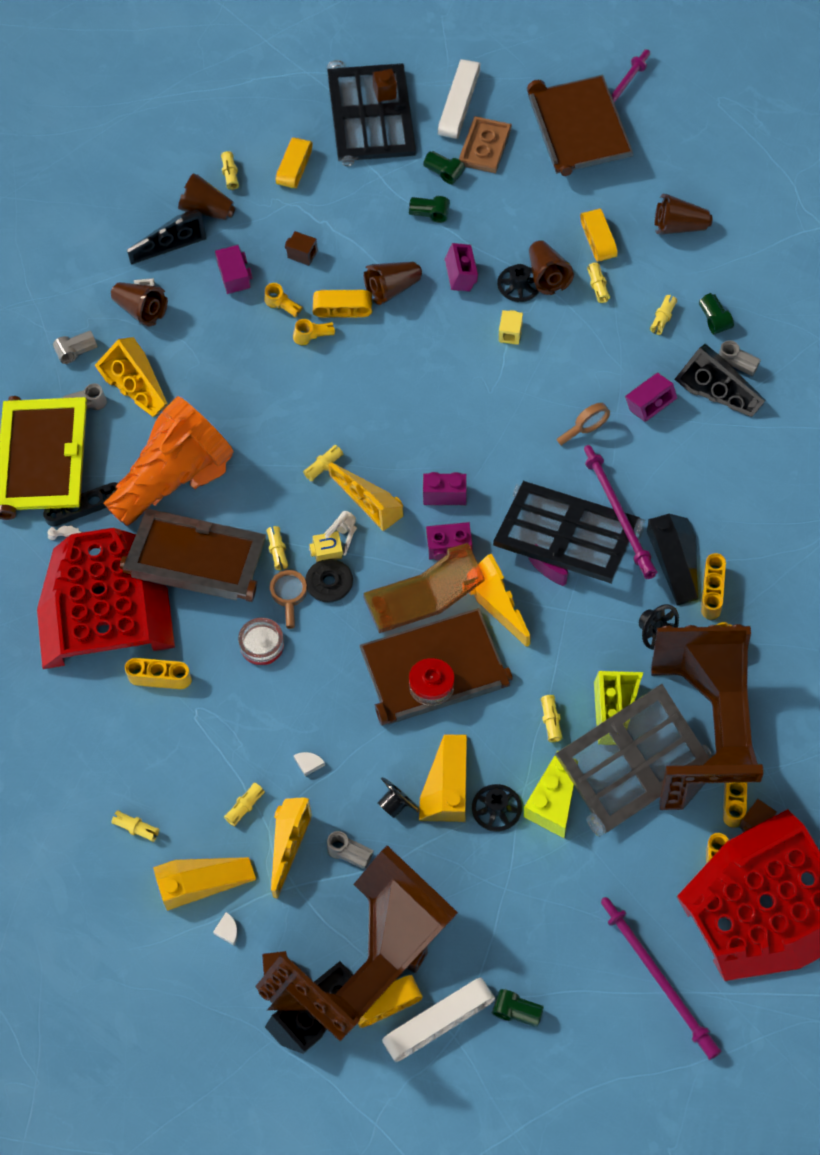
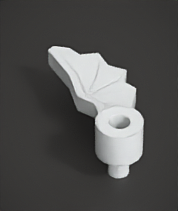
[48,525,82,540]

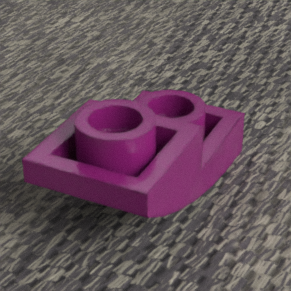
[528,545,568,586]

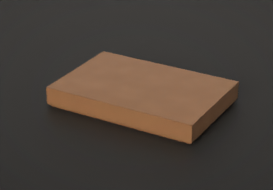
[459,116,512,173]

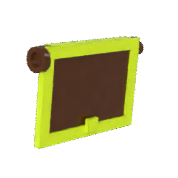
[0,396,87,520]

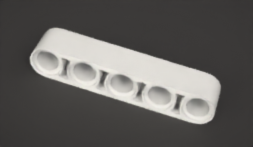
[438,59,480,139]
[382,977,495,1062]

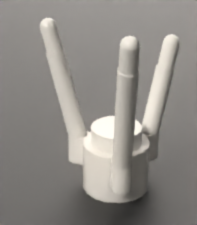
[309,511,357,556]

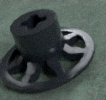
[497,264,539,302]
[639,604,679,650]
[377,777,419,818]
[472,784,522,831]

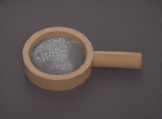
[556,403,610,446]
[270,570,307,629]

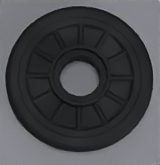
[305,559,353,602]

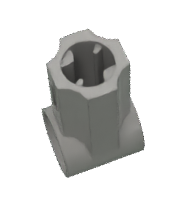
[53,331,97,364]
[719,340,761,376]
[63,383,107,410]
[327,831,374,870]

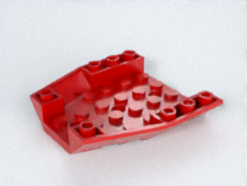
[37,528,175,669]
[677,809,820,982]

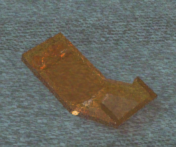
[363,543,485,633]

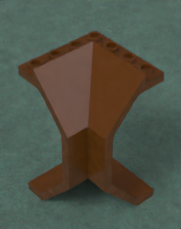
[651,624,764,810]
[255,845,458,1041]

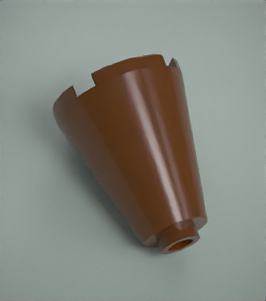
[178,173,236,220]
[655,193,713,235]
[529,240,574,295]
[363,262,422,305]
[111,282,168,327]

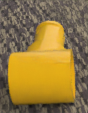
[264,283,302,318]
[293,319,335,345]

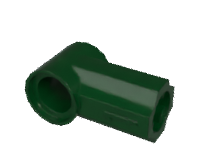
[423,151,465,184]
[409,196,450,223]
[699,293,734,335]
[492,989,544,1027]

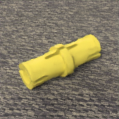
[221,151,239,190]
[587,263,610,303]
[650,295,677,335]
[303,445,343,481]
[266,526,288,570]
[540,695,563,742]
[224,782,265,827]
[111,810,159,842]

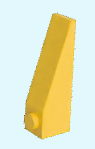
[95,337,168,417]
[328,462,403,531]
[466,553,530,647]
[419,734,467,822]
[271,797,312,899]
[153,857,256,911]

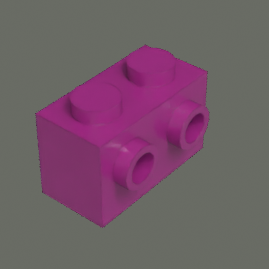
[445,243,478,292]
[215,245,252,294]
[625,372,677,422]
[423,472,467,505]
[426,522,472,560]

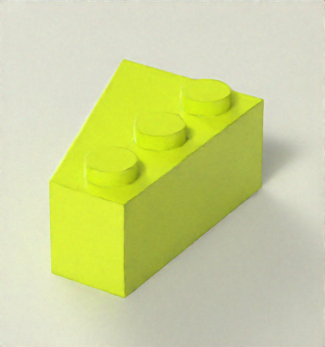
[594,671,643,745]
[524,751,578,838]

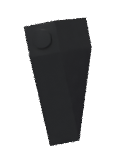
[127,209,206,265]
[674,344,766,417]
[647,514,698,605]
[265,961,353,1054]

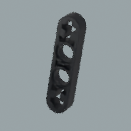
[43,482,118,527]

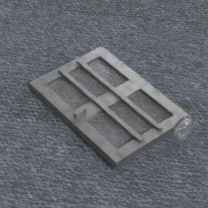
[555,684,712,837]

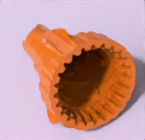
[103,396,234,526]

